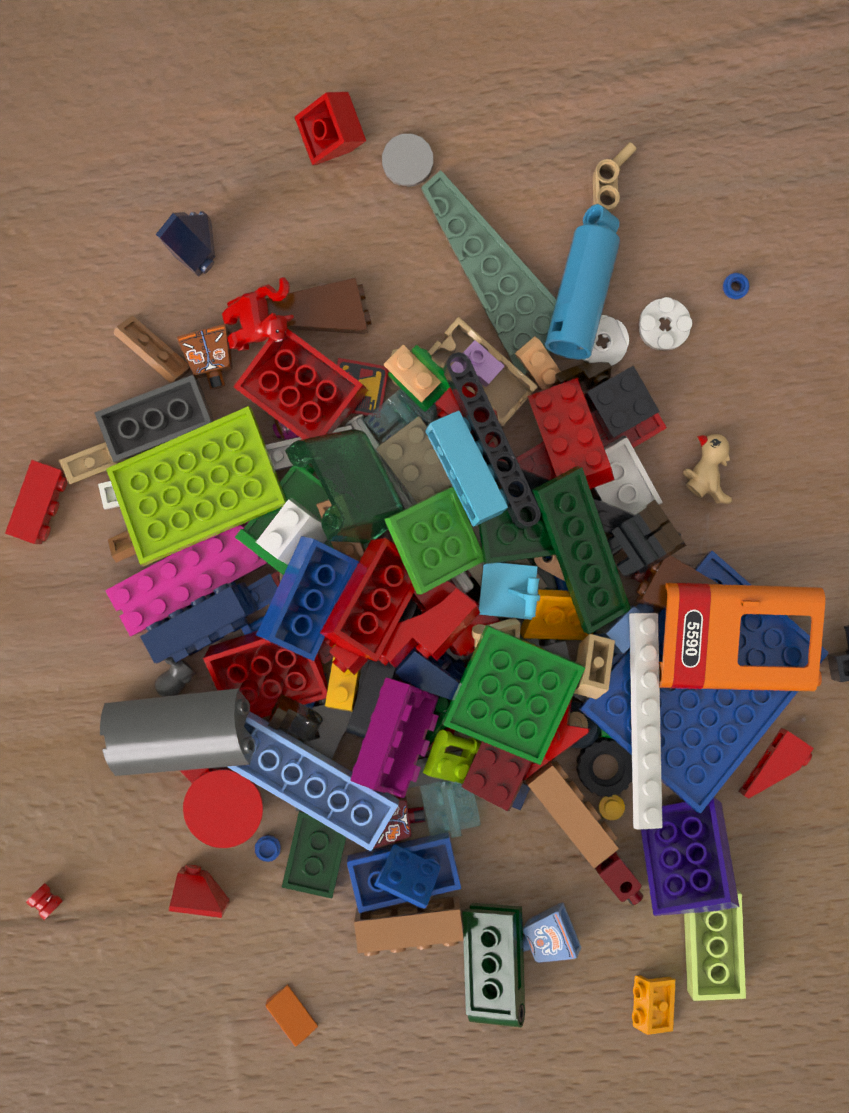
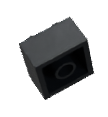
[584,365,660,440]

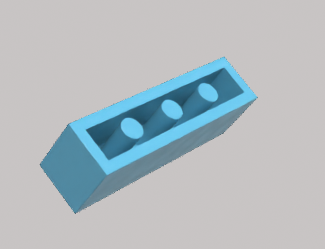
[425,411,508,527]

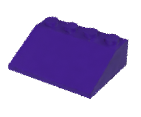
[641,797,740,916]

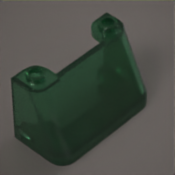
[285,429,403,543]

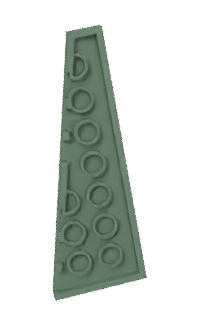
[421,170,556,375]

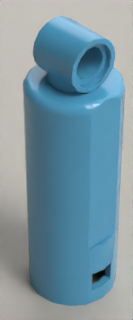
[545,204,620,359]

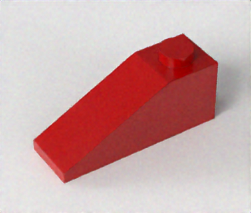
[738,728,814,799]

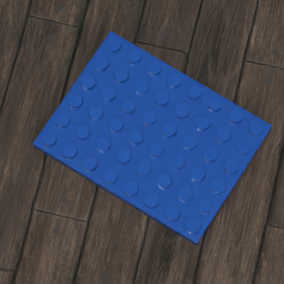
[579,551,829,813]

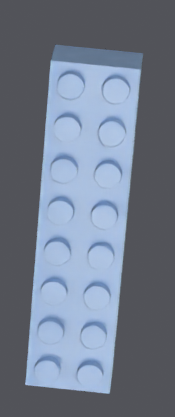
[228,711,399,851]

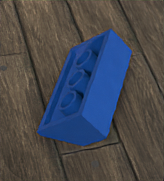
[256,536,359,661]

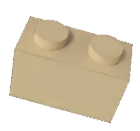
[574,634,615,699]

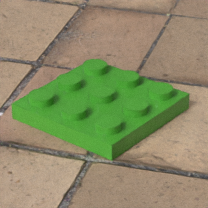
[384,487,484,595]

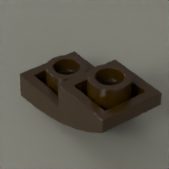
[555,362,612,389]

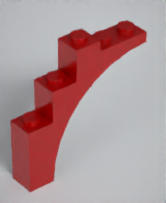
[324,588,480,675]

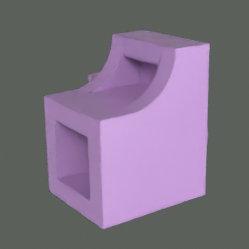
[451,340,504,387]

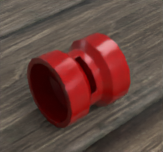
[26,883,63,920]

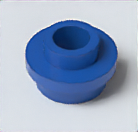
[723,273,749,299]

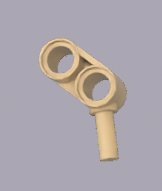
[593,142,636,213]

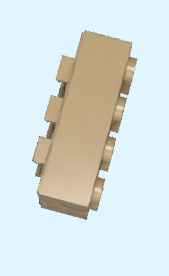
[428,317,538,427]

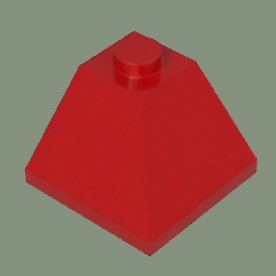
[169,865,230,918]

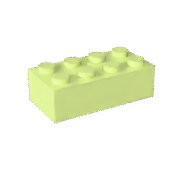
[684,888,746,1001]

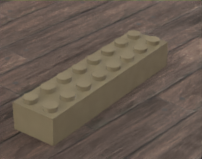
[376,415,547,618]

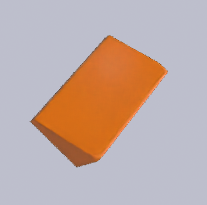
[265,984,318,1047]

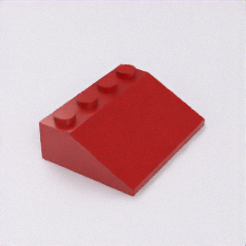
[234,329,369,449]
[203,631,328,718]

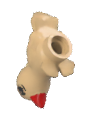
[683,434,732,504]

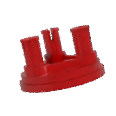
[183,767,263,848]

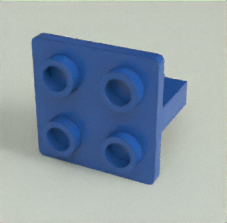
[374,845,441,909]

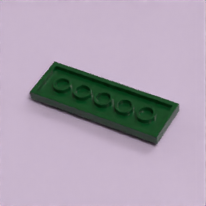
[533,466,631,634]

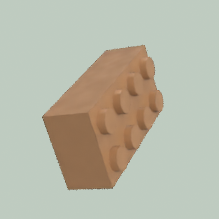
[526,760,619,868]
[354,896,464,956]

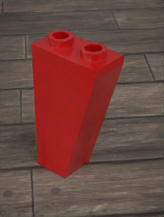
[411,581,501,656]

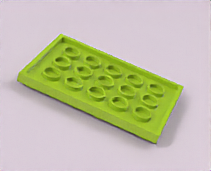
[106,406,287,566]

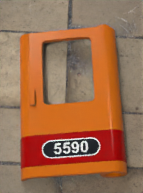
[659,583,825,691]

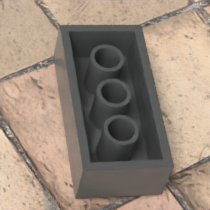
[95,375,214,463]

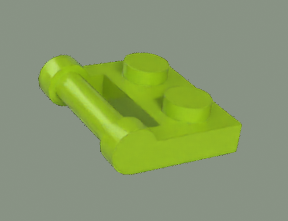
[423,730,481,784]

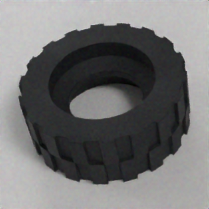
[576,737,633,797]

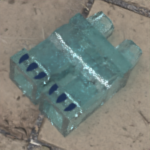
[363,389,438,443]

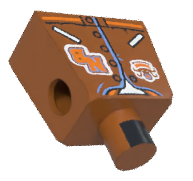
[177,324,233,390]

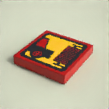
[337,358,389,419]

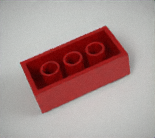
[527,378,615,489]

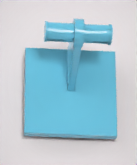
[479,562,540,620]

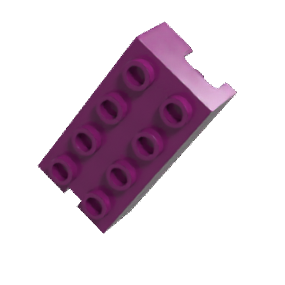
[350,677,439,798]

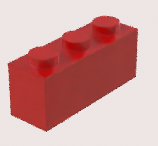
[5,460,68,544]

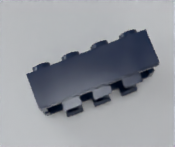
[140,581,259,664]

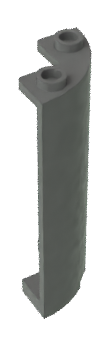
[100,689,256,776]

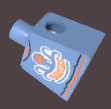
[523,902,582,963]

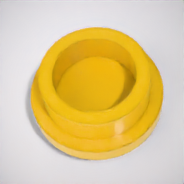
[599,795,625,820]

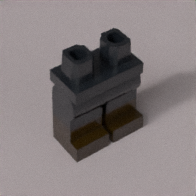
[607,500,687,577]

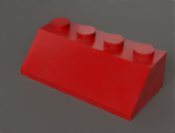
[320,538,415,661]

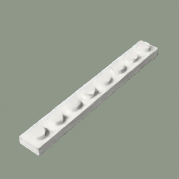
[629,613,662,829]

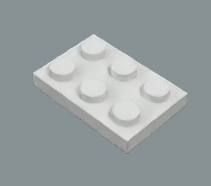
[594,435,663,515]

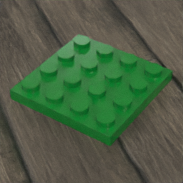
[442,624,585,765]

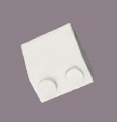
[256,498,329,565]

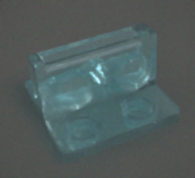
[420,780,481,838]

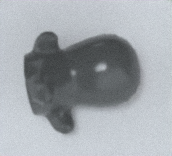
[155,657,197,697]

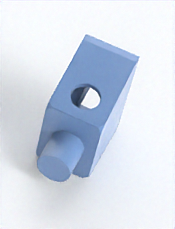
[593,604,654,654]

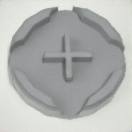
[382,133,433,187]

